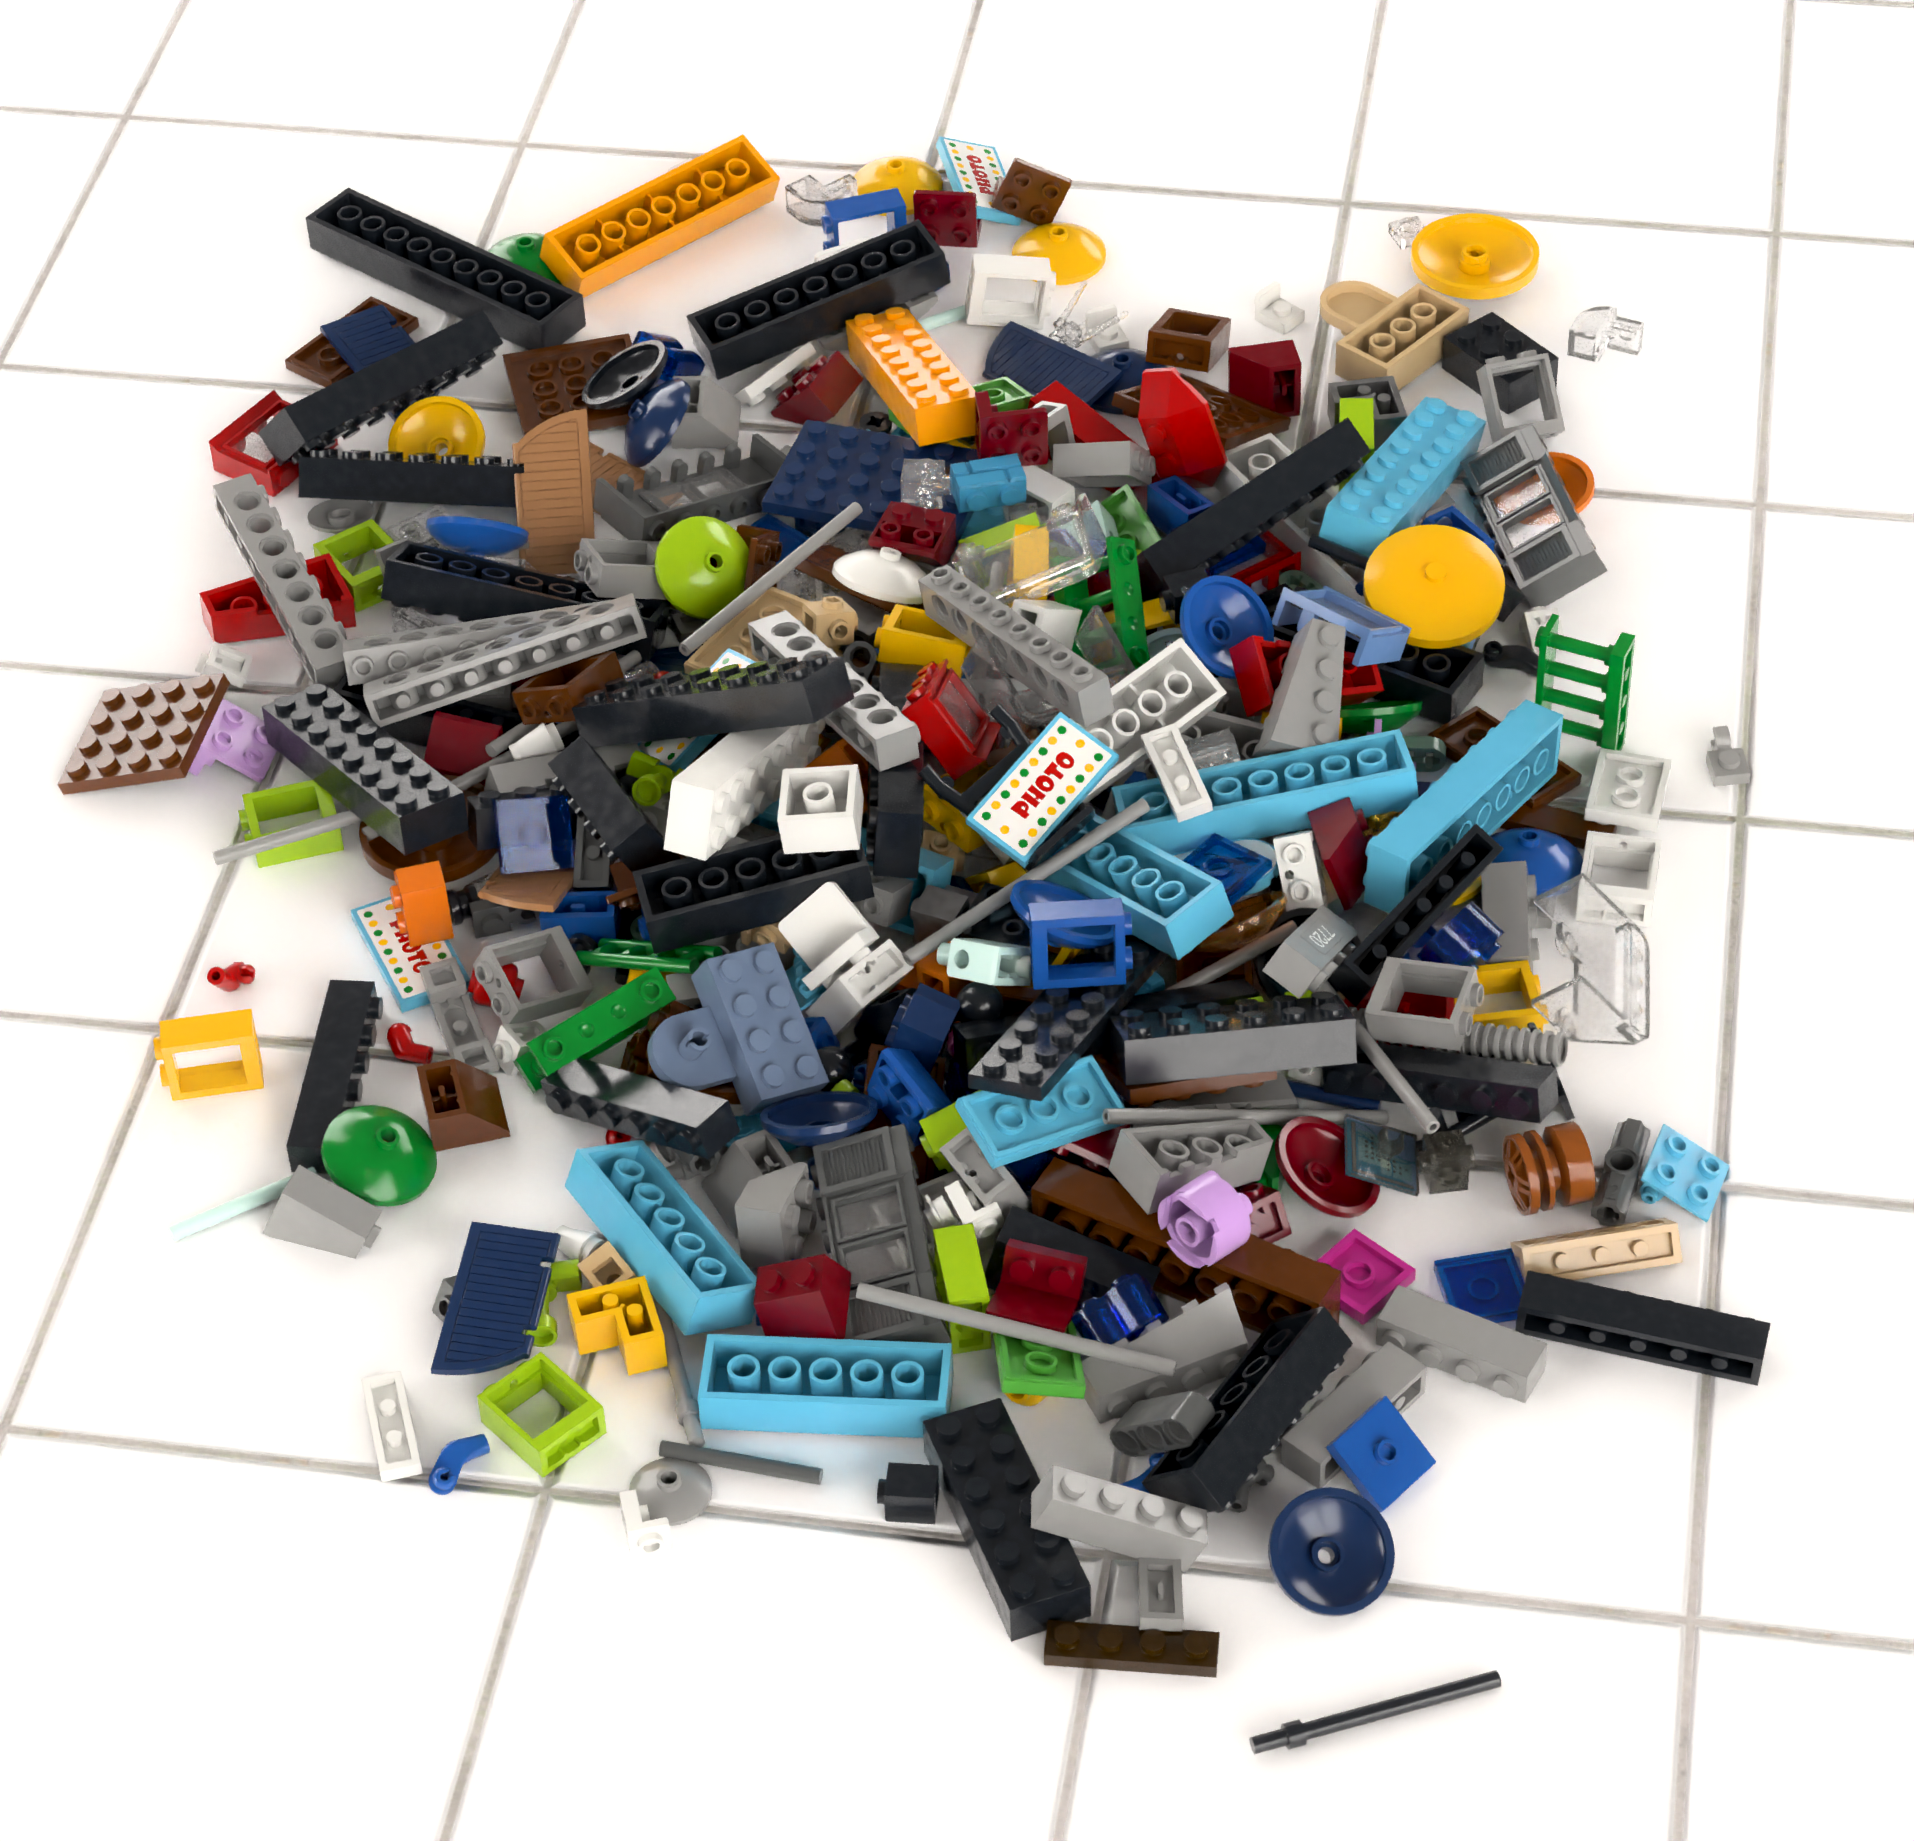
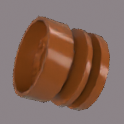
[1503,1121,1596,1216]

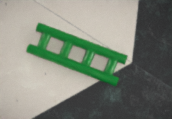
[576,938,723,974]

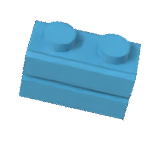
[950,453,1026,513]

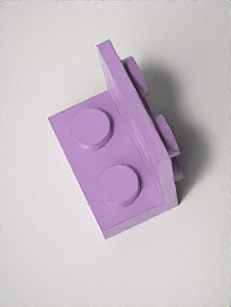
[189,698,277,783]

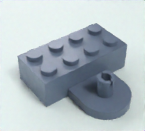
[647,942,829,1116]

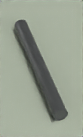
[659,1440,823,1485]

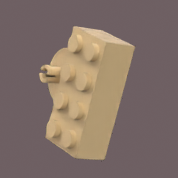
[1320,280,1469,390]

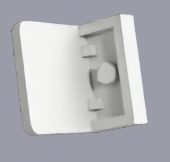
[778,881,880,991]

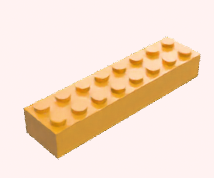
[539,134,780,298]
[845,307,976,447]

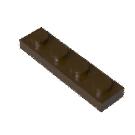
[1044,1620,1220,1678]

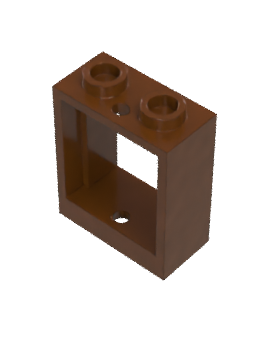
[1145,308,1232,373]
[512,651,624,725]

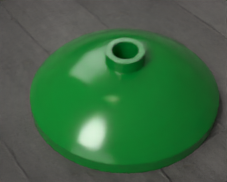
[488,233,562,285]
[1340,700,1422,735]
[321,1105,437,1207]

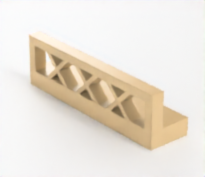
[1510,1217,1683,1286]

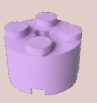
[1158,1170,1253,1268]

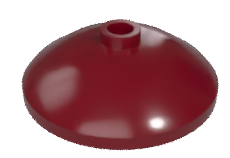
[1275,1116,1380,1218]

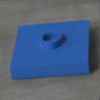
[1325,1396,1436,1512]

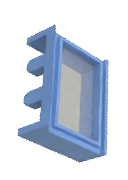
[1272,586,1411,667]

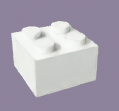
[777,764,864,854]

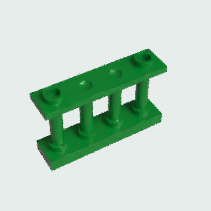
[1050,536,1150,676]
[1535,614,1636,751]
[514,966,677,1094]

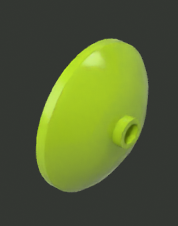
[655,516,749,619]

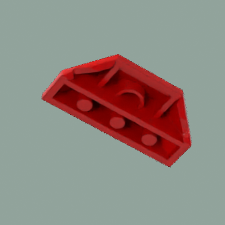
[1138,367,1228,488]

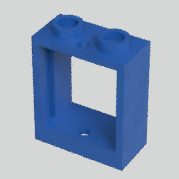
[821,188,907,250]
[1028,898,1133,990]

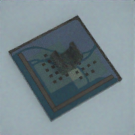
[1344,1113,1419,1197]

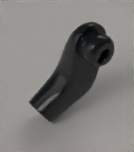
[1482,641,1539,678]

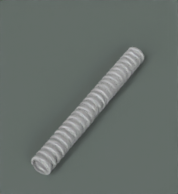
[1349,1006,1568,1067]

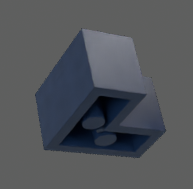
[884,983,960,1074]

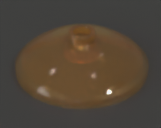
[1192,891,1288,953]

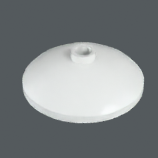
[832,547,927,604]

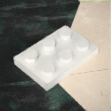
[1584,748,1672,832]

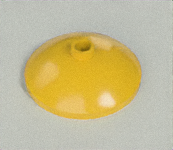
[851,156,943,216]
[1012,222,1106,285]
[388,396,486,461]

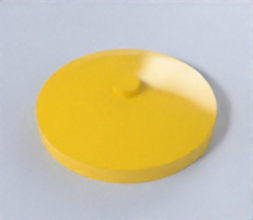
[1411,213,1540,300]
[1363,525,1505,649]

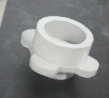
[923,1194,958,1229]

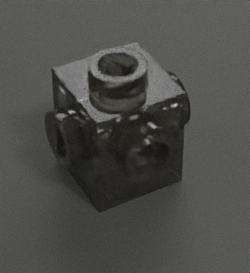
[1416,1129,1475,1195]

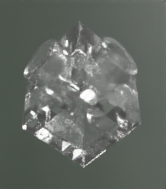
[900,458,952,509]

